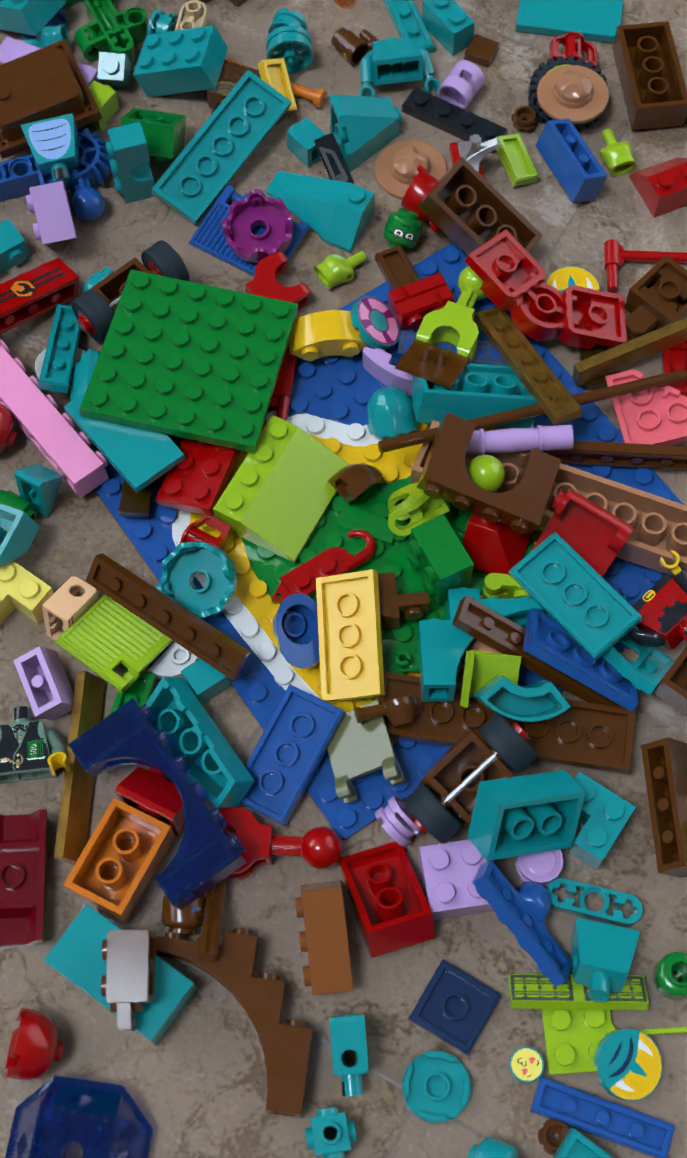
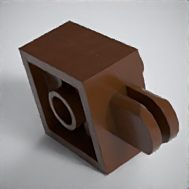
[625,255,687,340]

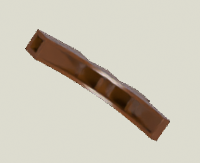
[155,928,314,1118]

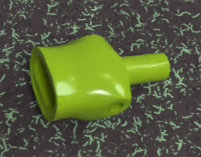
[600,128,637,177]
[314,251,367,290]

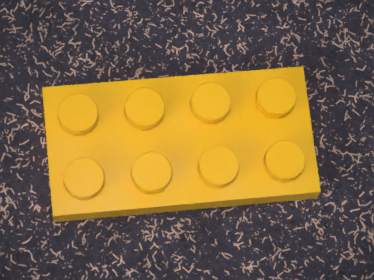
[316,569,385,703]

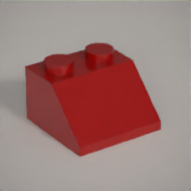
[629,157,687,218]
[115,766,198,837]

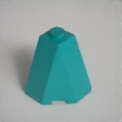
[329,95,402,172]

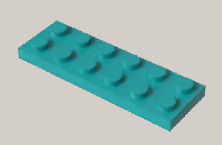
[151,70,291,225]

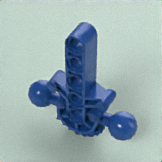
[0,128,111,222]

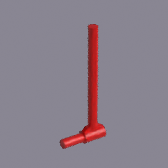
[604,239,687,293]

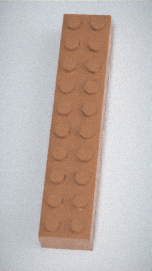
[411,420,687,576]

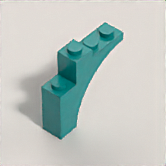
[417,587,543,702]

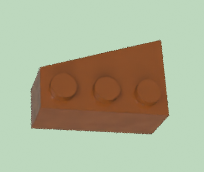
[295,880,354,995]

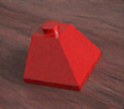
[462,511,533,575]

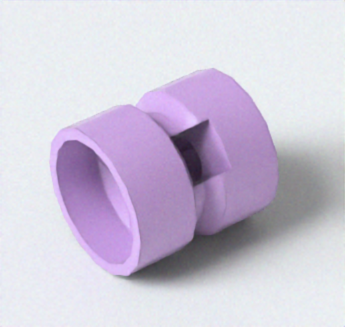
[437,60,485,109]

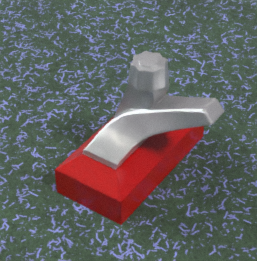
[449,134,501,177]

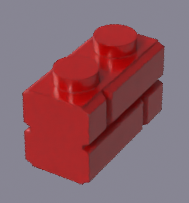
[388,273,454,331]

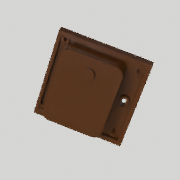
[0,39,102,160]

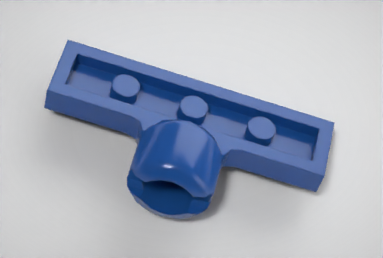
[472,860,572,987]

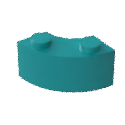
[473,675,571,722]

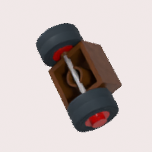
[71,240,190,344]
[404,713,538,844]

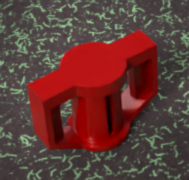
[549,31,597,69]
[180,515,234,575]

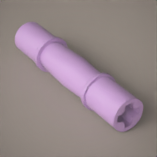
[465,425,574,455]

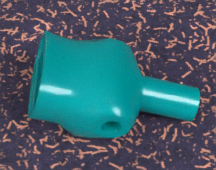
[23,24,71,48]

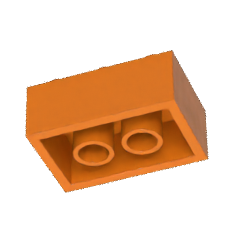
[63,798,175,924]

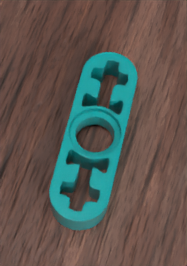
[547,878,643,927]

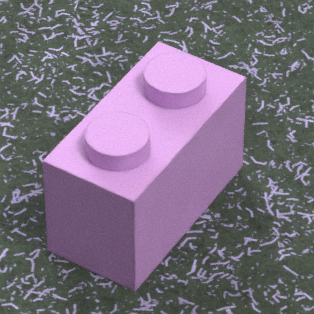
[13,646,74,721]

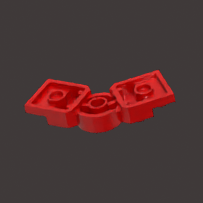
[465,230,627,350]

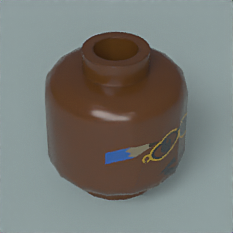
[161,885,206,935]

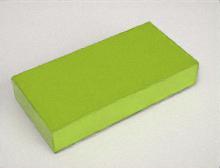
[496,133,539,187]

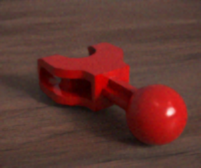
[245,251,313,310]
[206,807,342,879]

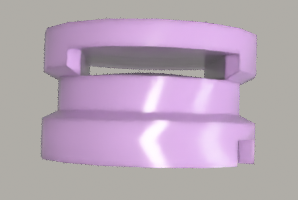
[375,795,422,847]
[515,849,564,887]

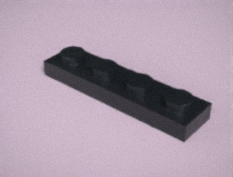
[402,87,508,154]

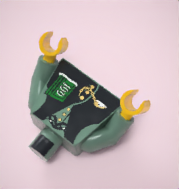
[0,706,71,784]

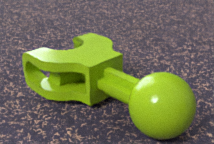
[416,266,487,363]
[388,455,505,536]

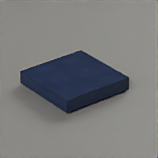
[408,959,501,1056]

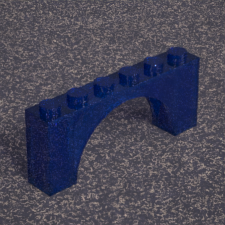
[68,698,247,910]

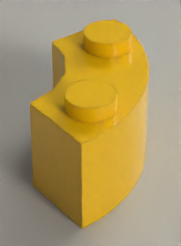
[288,310,368,362]

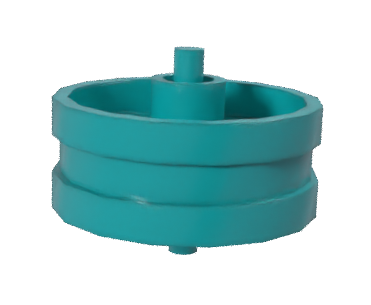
[265,25,313,74]

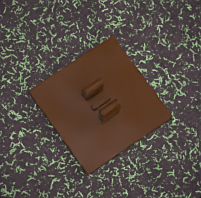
[395,339,470,389]

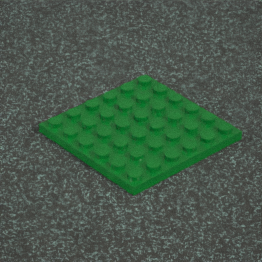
[79,269,298,453]

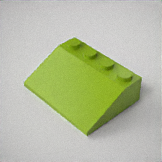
[213,415,350,563]

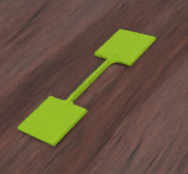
[541,1009,687,1075]

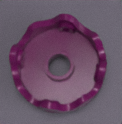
[222,189,294,263]

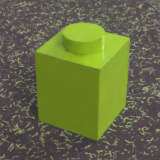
[88,80,119,130]

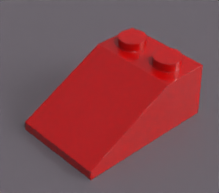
[338,841,435,958]

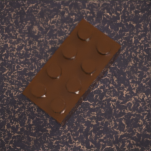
[612,21,687,130]
[417,157,543,255]

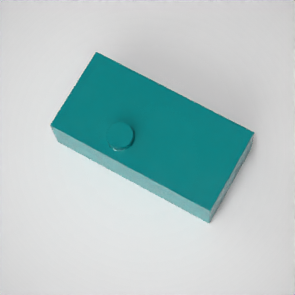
[44,904,197,1046]

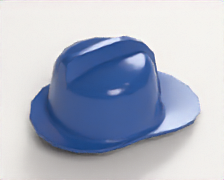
[272,593,320,669]

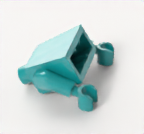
[359,37,440,97]

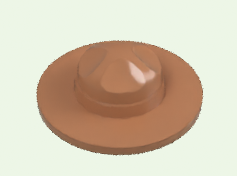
[537,65,609,124]
[374,140,446,200]

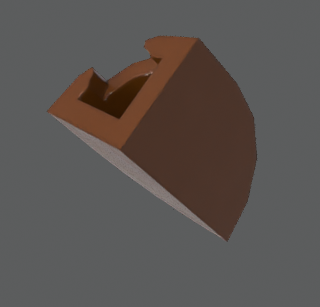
[328,463,382,503]

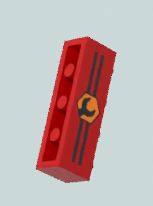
[0,257,79,335]

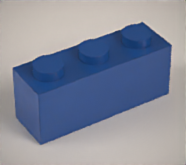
[535,119,607,203]

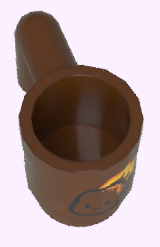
[331,28,379,66]

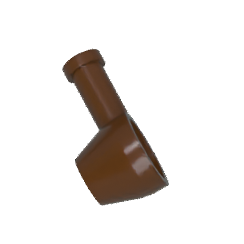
[354,696,415,728]

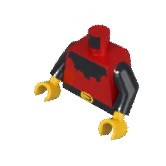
[626,550,687,650]

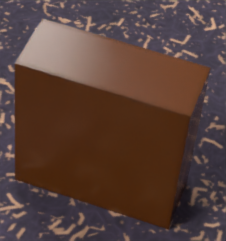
[464,34,499,68]

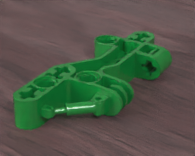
[62,0,148,68]

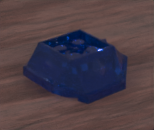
[5,1075,154,1158]

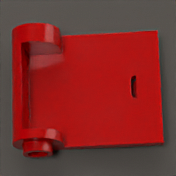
[531,488,634,577]

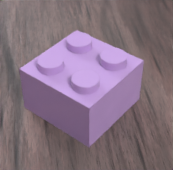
[26,181,78,246]
[418,840,494,920]

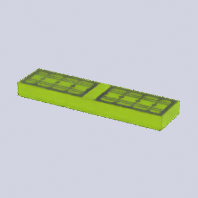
[508,974,649,1010]

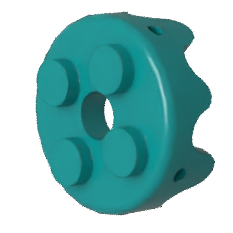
[156,542,237,619]

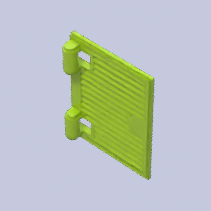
[55,595,175,693]

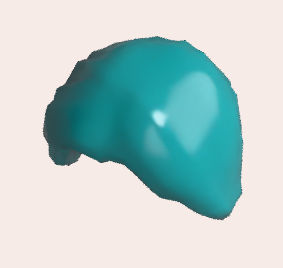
[367,385,418,439]

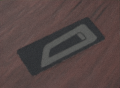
[314,133,354,184]

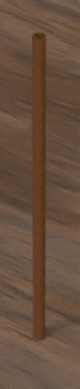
[378,369,687,453]

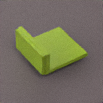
[460,650,521,708]

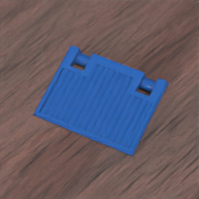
[189,184,310,276]

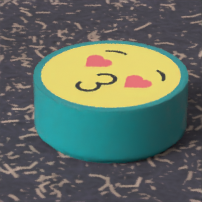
[509,1047,544,1084]

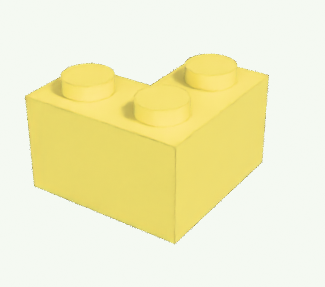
[0,561,54,625]

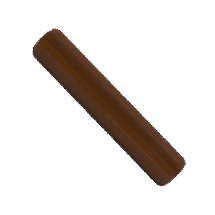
[198,874,227,962]

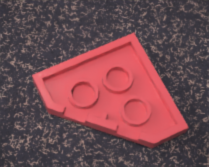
[605,369,687,445]

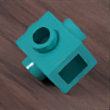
[305,1107,357,1158]

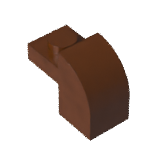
[378,572,430,630]

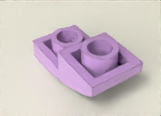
[363,347,413,396]

